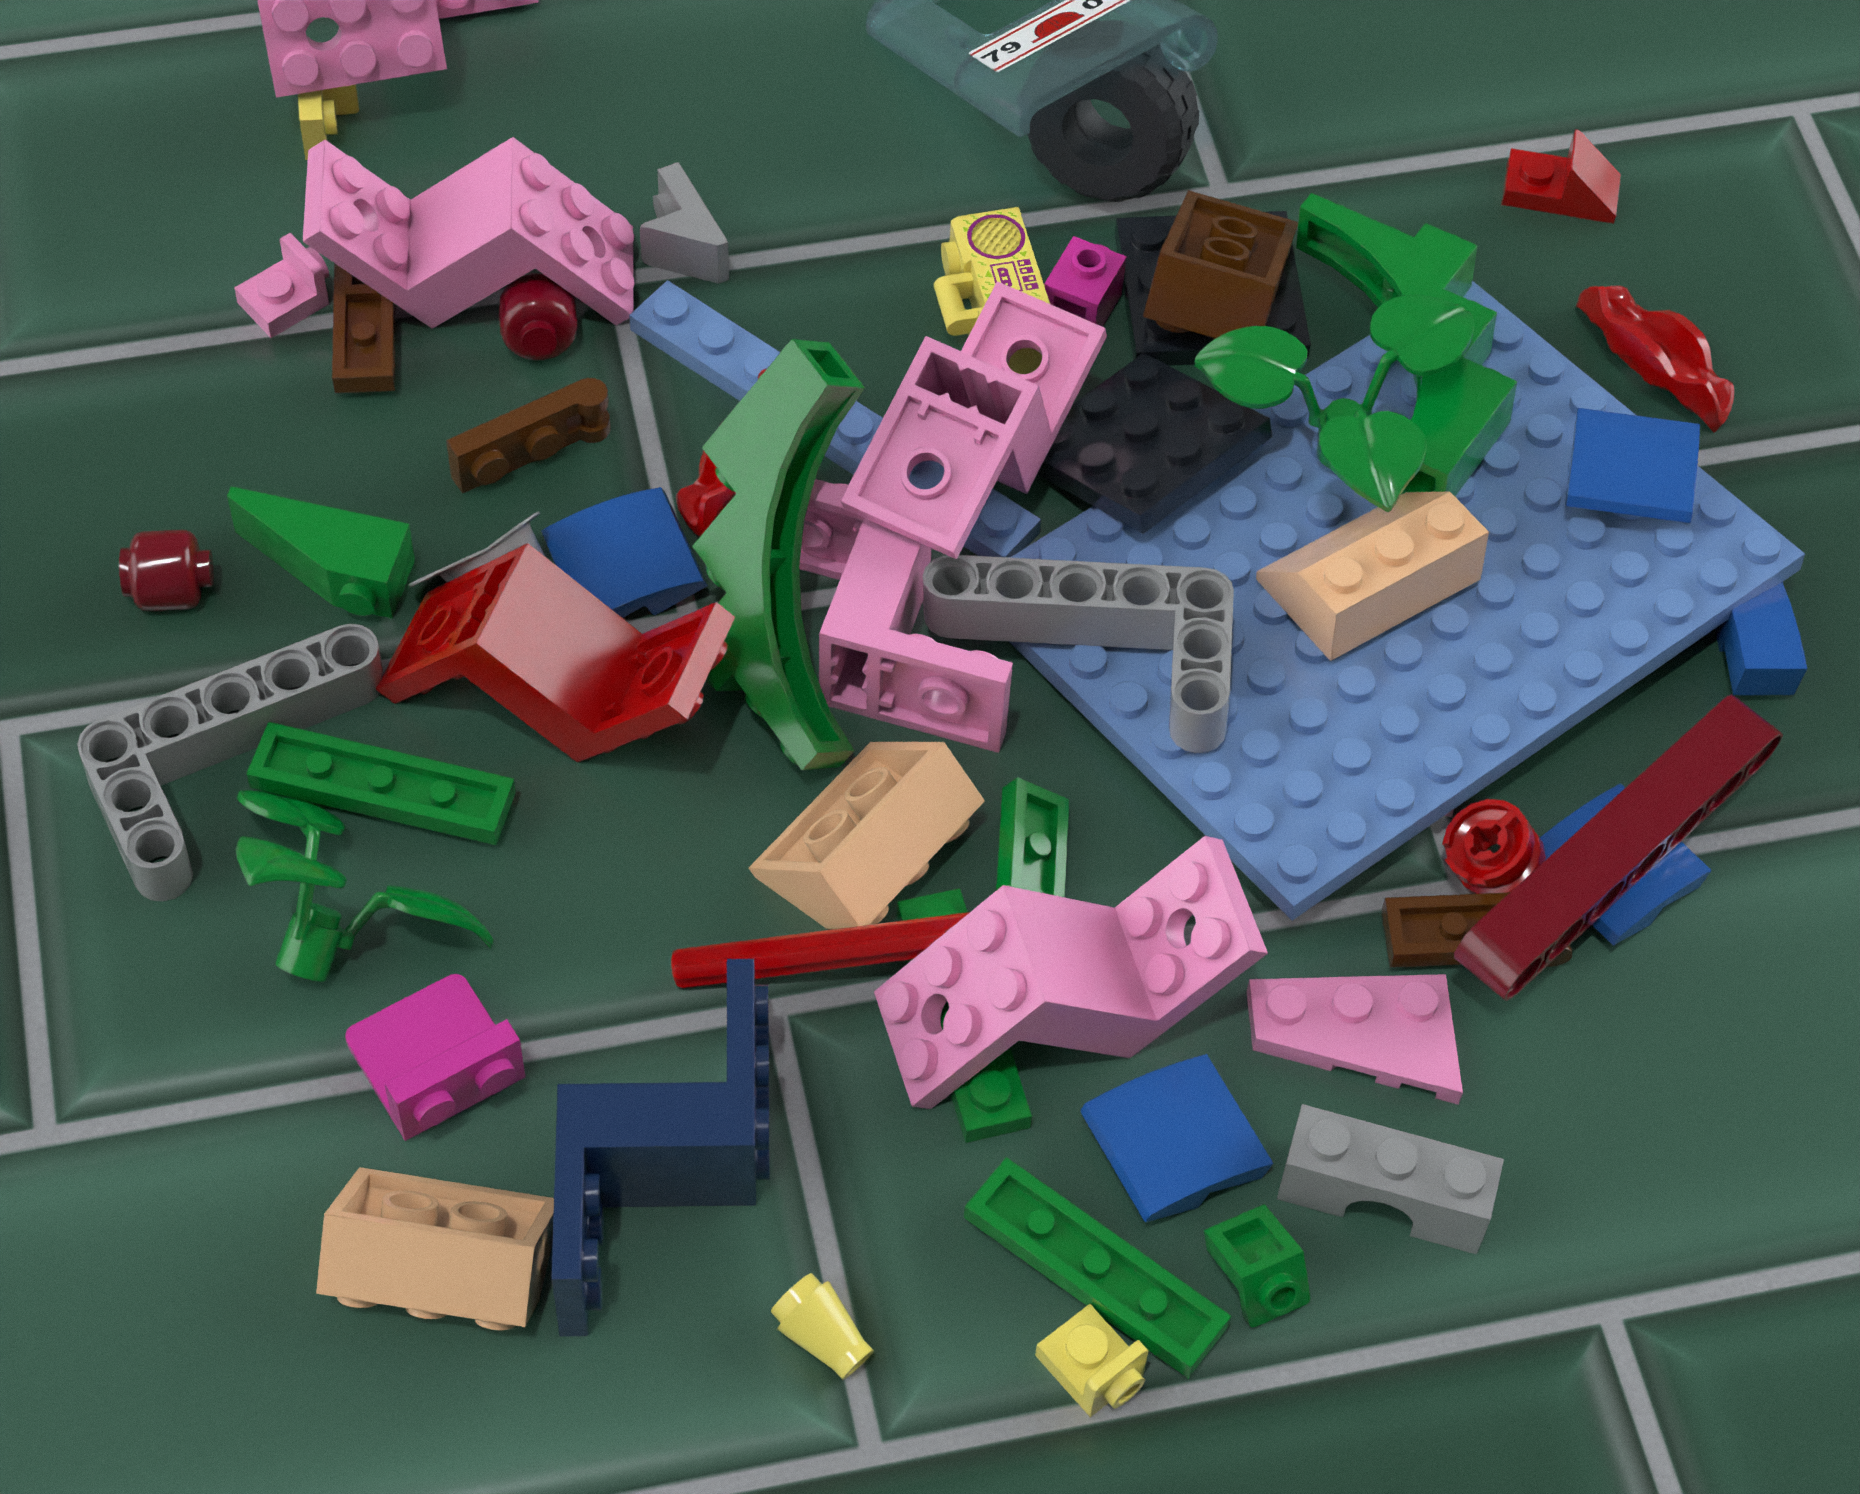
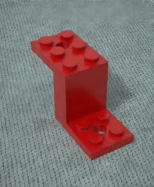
[376,543,735,762]

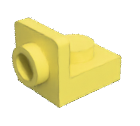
[298,84,359,160]
[1035,1304,1149,1417]

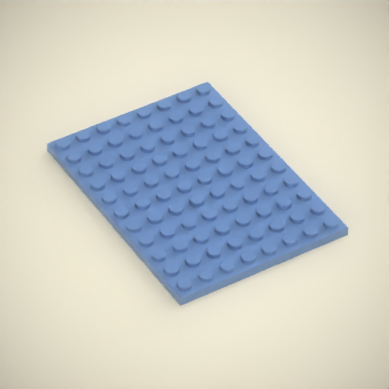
[1009,281,1805,921]

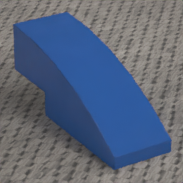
[1715,582,1807,695]

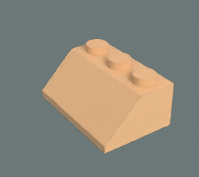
[1256,491,1489,661]
[749,742,985,929]
[316,1167,554,1330]

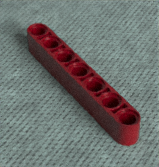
[1454,694,1783,1001]

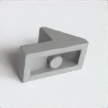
[640,162,729,284]

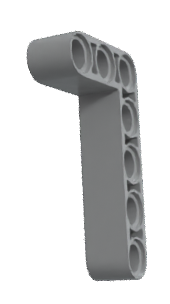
[923,555,1234,753]
[77,624,384,902]

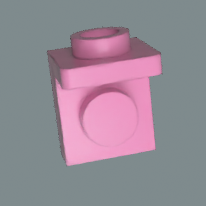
[234,233,329,338]

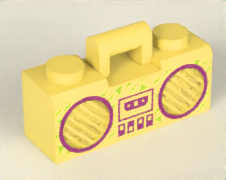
[933,207,1050,374]

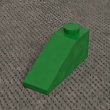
[227,486,415,619]

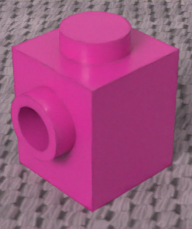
[1044,236,1127,327]

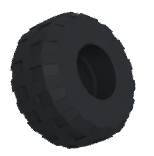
[1022,25,1199,202]

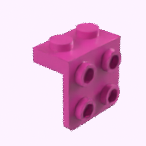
[345,974,525,1141]

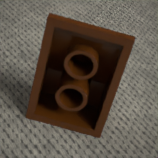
[1143,190,1298,340]

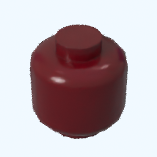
[499,272,577,361]
[119,530,214,611]

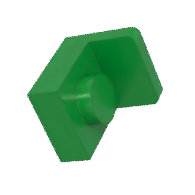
[1204,1204,1311,1327]

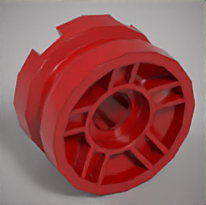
[1442,799,1546,894]

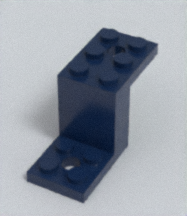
[552,959,770,1337]

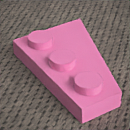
[1246,974,1463,1105]

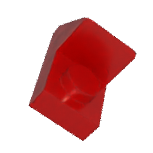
[1501,129,1621,224]

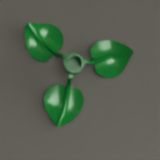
[1194,294,1474,512]
[236,790,494,982]

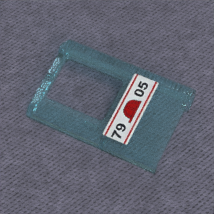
[866,0,1218,138]

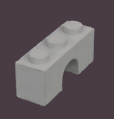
[1277,1104,1504,1255]

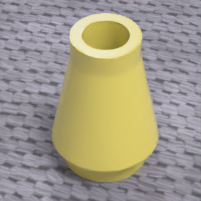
[771,1273,874,1380]

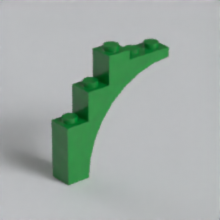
[1296,193,1517,497]
[692,339,865,770]

